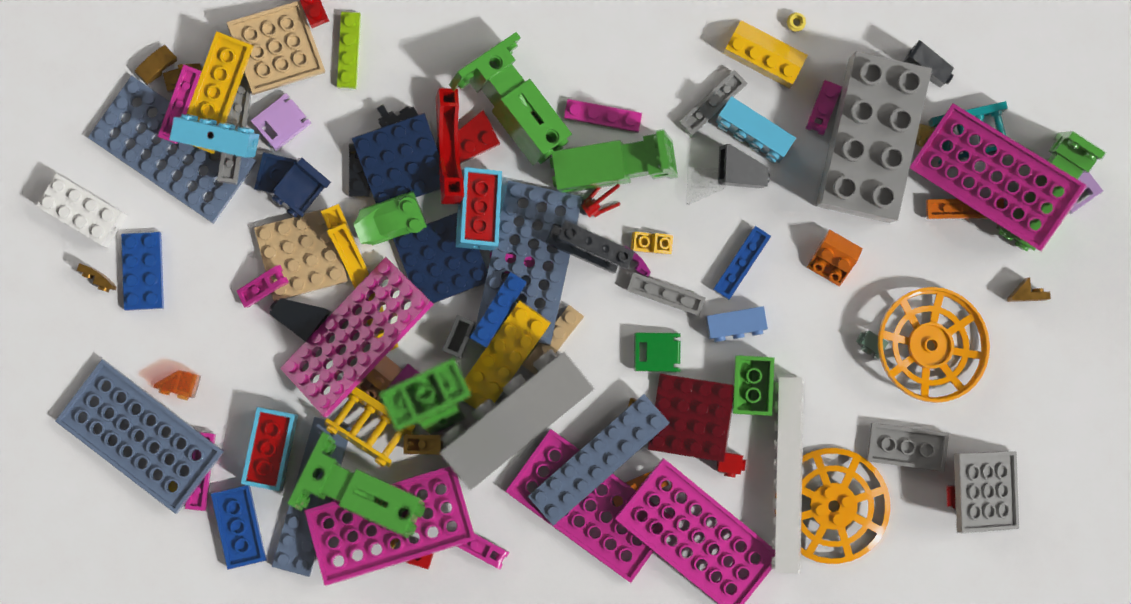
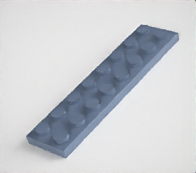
[528,394,670,526]
[272,417,352,577]

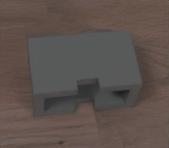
[442,315,476,358]

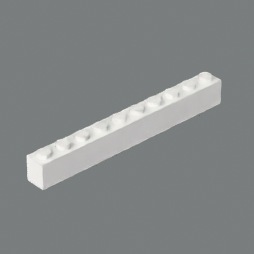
[772,377,804,574]

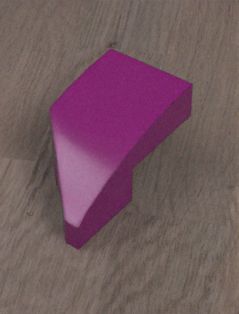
[625,246,651,277]

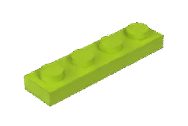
[337,12,361,89]

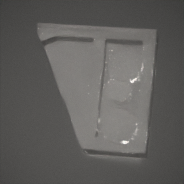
[686,167,726,205]

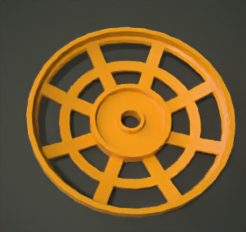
[878,287,990,403]
[774,448,890,564]

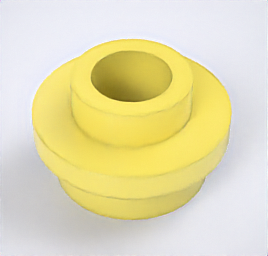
[787,13,806,32]

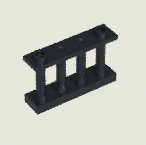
[545,220,635,274]

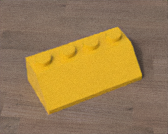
[723,20,808,89]

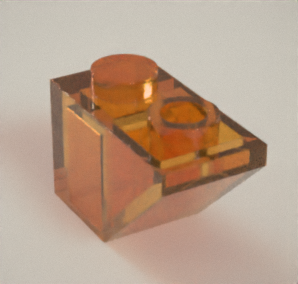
[154,370,201,400]

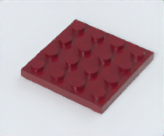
[648,374,734,462]

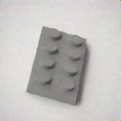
[867,423,949,472]

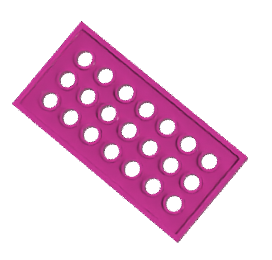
[910,103,1087,252]
[280,257,434,418]
[505,429,672,583]
[614,458,775,604]
[304,466,476,586]

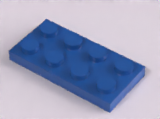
[121,232,164,311]
[211,485,267,570]

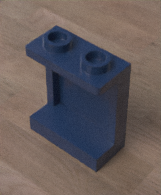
[269,157,331,218]

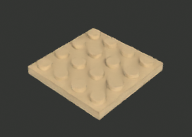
[227,1,325,95]
[254,208,348,301]

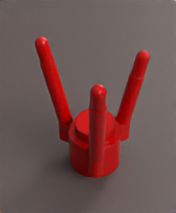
[581,184,621,218]

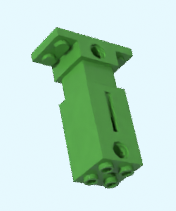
[449,32,572,165]
[550,130,678,193]
[996,131,1106,251]
[380,358,472,435]
[287,432,426,539]

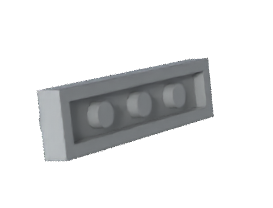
[679,70,747,136]
[627,272,705,316]

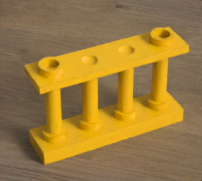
[325,387,416,467]

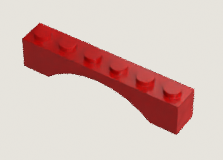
[435,88,464,204]

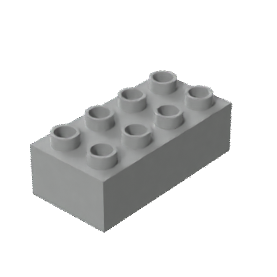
[816,51,932,223]
[440,349,594,490]

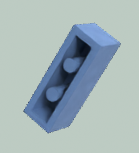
[705,306,768,342]

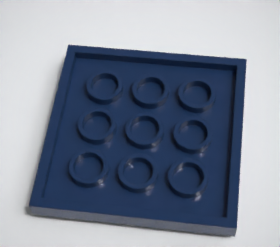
[352,113,440,204]
[393,213,488,304]

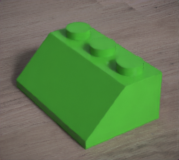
[733,355,775,416]

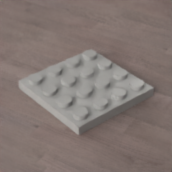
[954,451,1019,533]

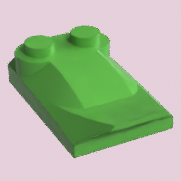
[353,190,427,245]

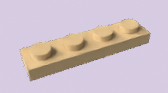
[522,305,584,375]

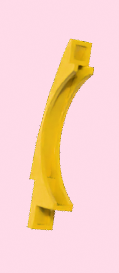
[321,204,399,350]

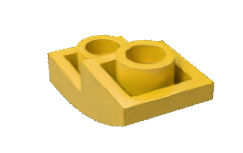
[631,231,673,254]

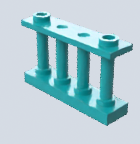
[928,101,1008,165]

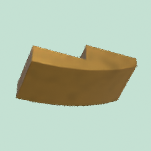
[135,45,177,85]
[77,263,117,292]

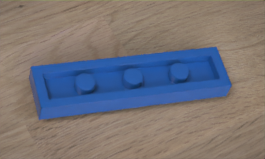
[713,226,771,300]
[470,272,527,348]

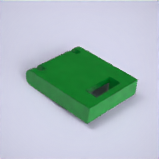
[634,333,681,372]

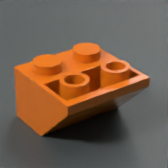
[807,229,863,287]

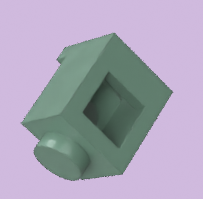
[856,330,889,359]

